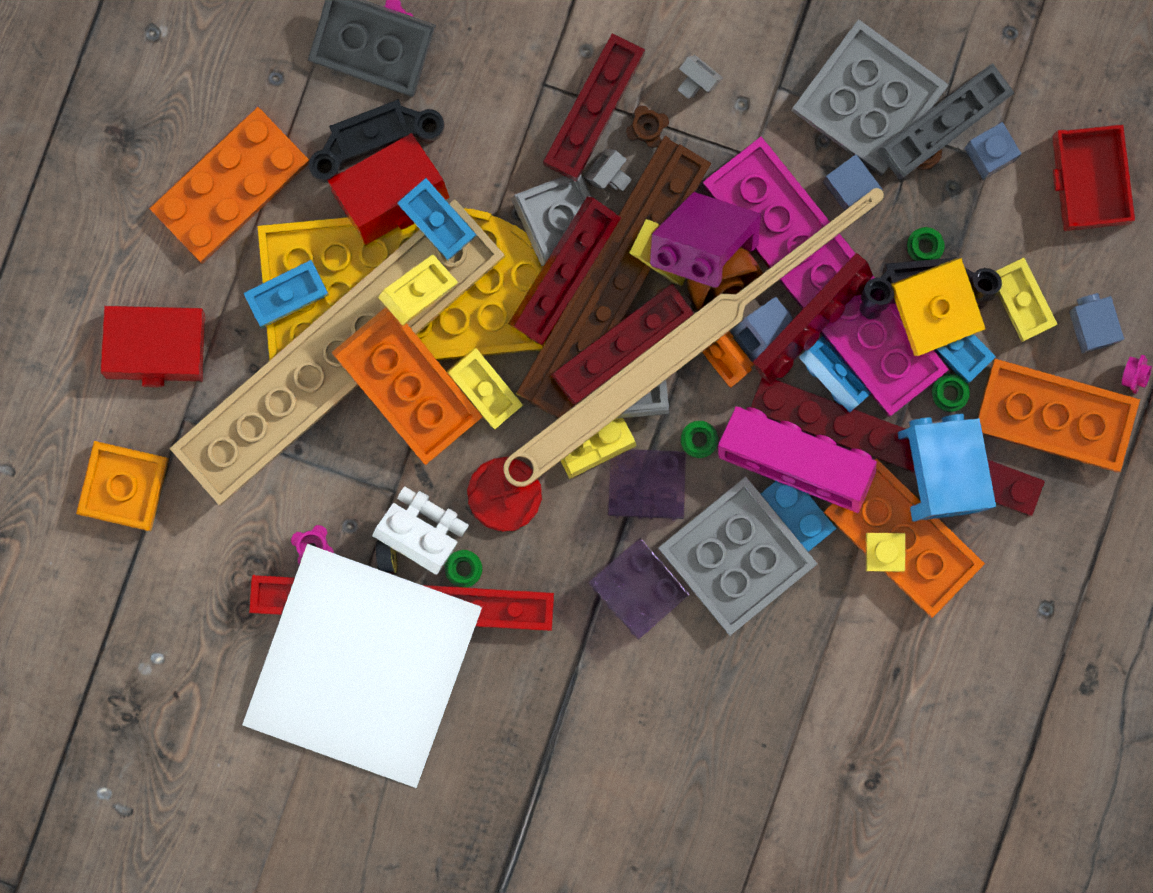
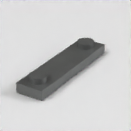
[877,63,1015,180]

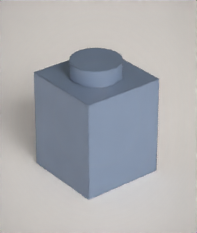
[964,122,1021,180]
[823,154,883,217]
[1069,293,1124,354]
[730,297,793,362]

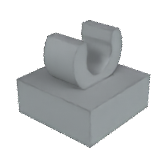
[678,55,723,99]
[583,148,632,192]

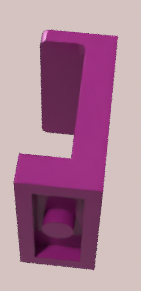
[650,192,761,288]

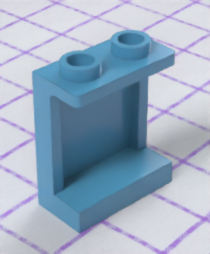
[897,414,996,522]

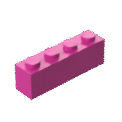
[718,406,877,513]

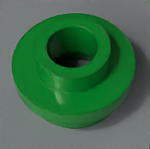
[907,227,945,261]
[931,374,970,412]
[681,421,718,458]
[445,550,483,588]

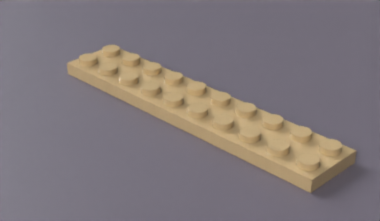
[169,199,505,506]

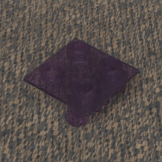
[608,449,686,521]
[588,538,690,640]

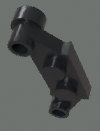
[309,99,445,182]
[859,257,1002,319]

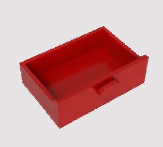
[1052,125,1135,231]
[327,133,450,245]
[101,306,205,387]

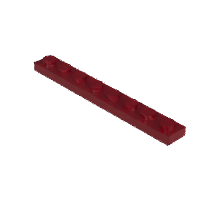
[751,377,1045,517]

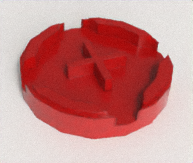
[467,457,542,532]

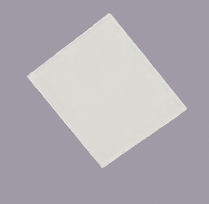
[242,544,482,788]

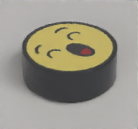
[375,540,397,575]

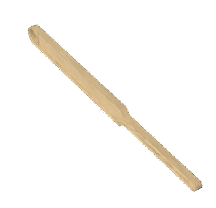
[504,188,884,487]

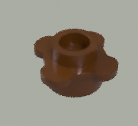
[626,105,669,148]

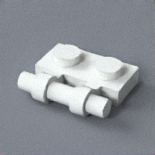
[372,486,469,575]

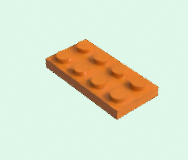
[149,107,309,264]
[331,307,483,465]
[977,359,1140,473]
[823,458,985,618]

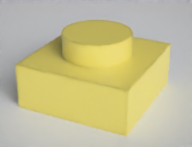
[866,533,905,572]

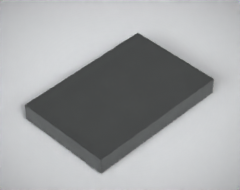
[308,0,436,97]

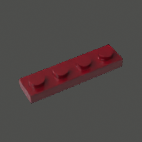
[543,33,645,182]
[508,196,621,345]
[753,253,873,384]
[551,284,694,405]

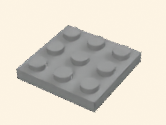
[791,19,949,177]
[658,476,817,636]

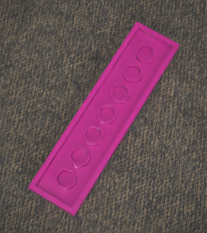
[702,136,949,417]

